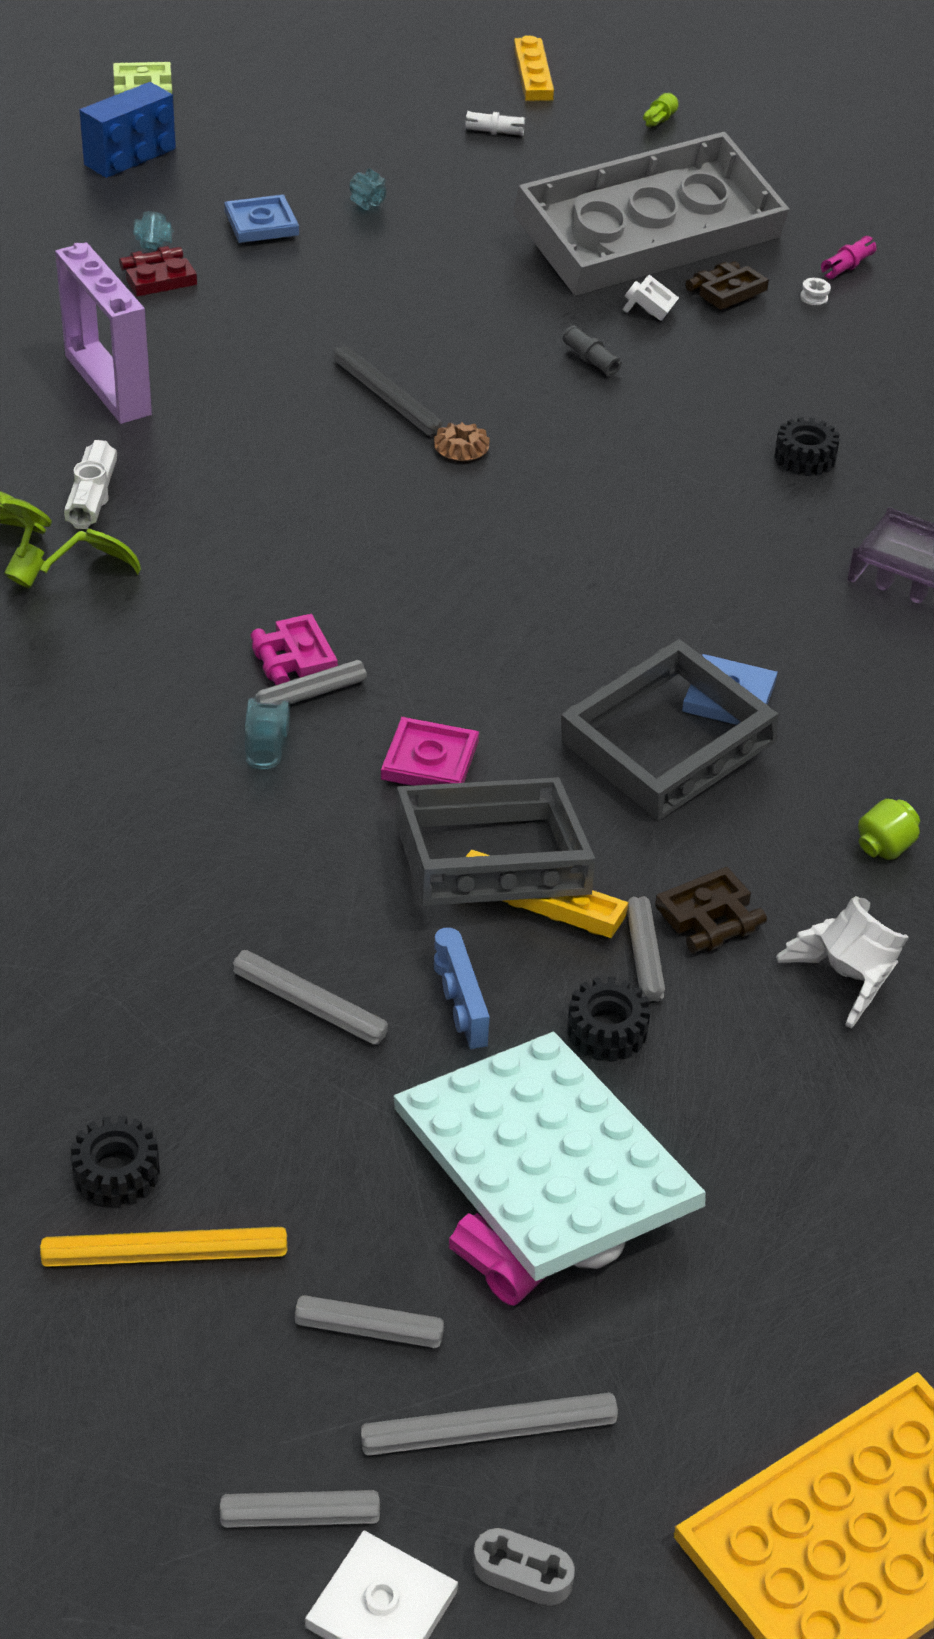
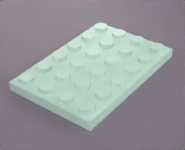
[394,1031,705,1282]

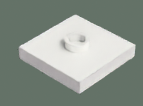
[305,1531,458,1639]

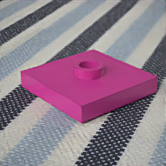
[381,717,479,786]

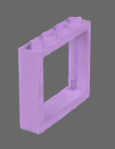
[55,242,152,424]

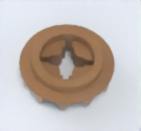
[434,422,490,461]

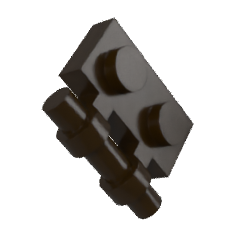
[685,261,769,310]
[655,866,767,953]

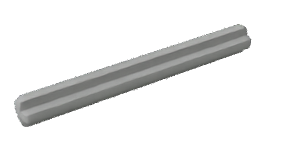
[360,1392,618,1455]

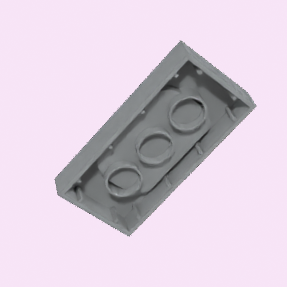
[513,131,790,296]

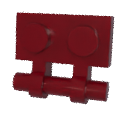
[119,246,197,297]

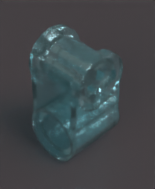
[245,698,290,769]

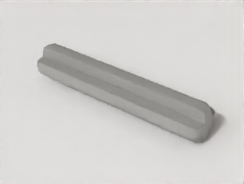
[256,660,367,713]
[627,896,665,1002]
[295,1295,444,1348]
[220,1490,380,1527]

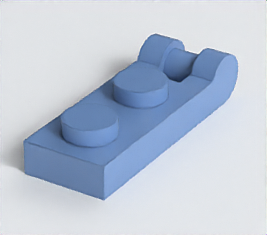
[434,928,490,1049]

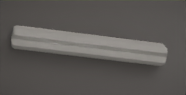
[233,950,388,1045]

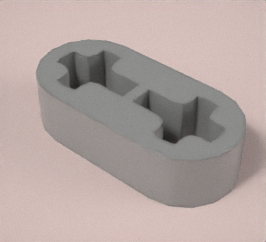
[473,1528,575,1606]

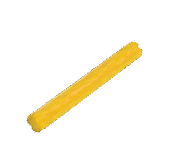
[40,1227,287,1267]

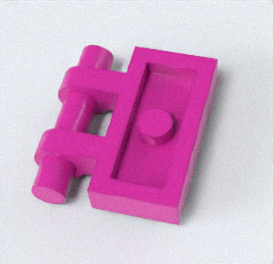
[250,613,338,685]

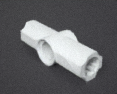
[64,440,117,529]

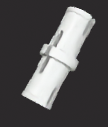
[465,111,525,136]

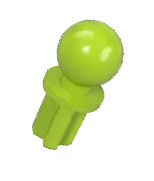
[643,93,679,127]

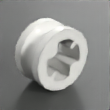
[800,278,831,305]

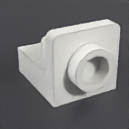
[622,275,679,321]

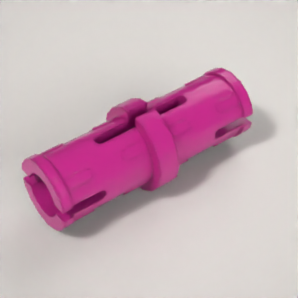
[821,236,877,279]

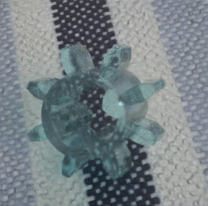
[349,168,387,210]
[133,212,173,250]

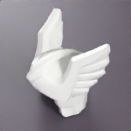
[776,896,909,1028]

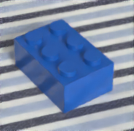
[79,82,176,178]

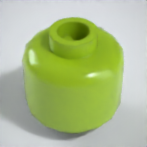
[858,798,920,860]

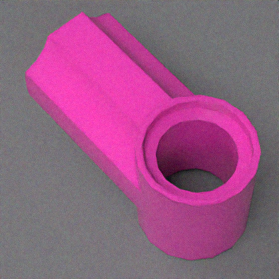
[449,1213,546,1306]

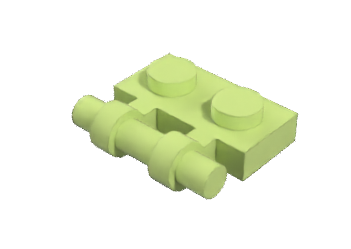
[113,62,172,95]

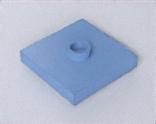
[224,195,299,243]
[682,654,778,725]

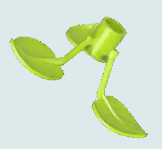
[0,491,141,588]

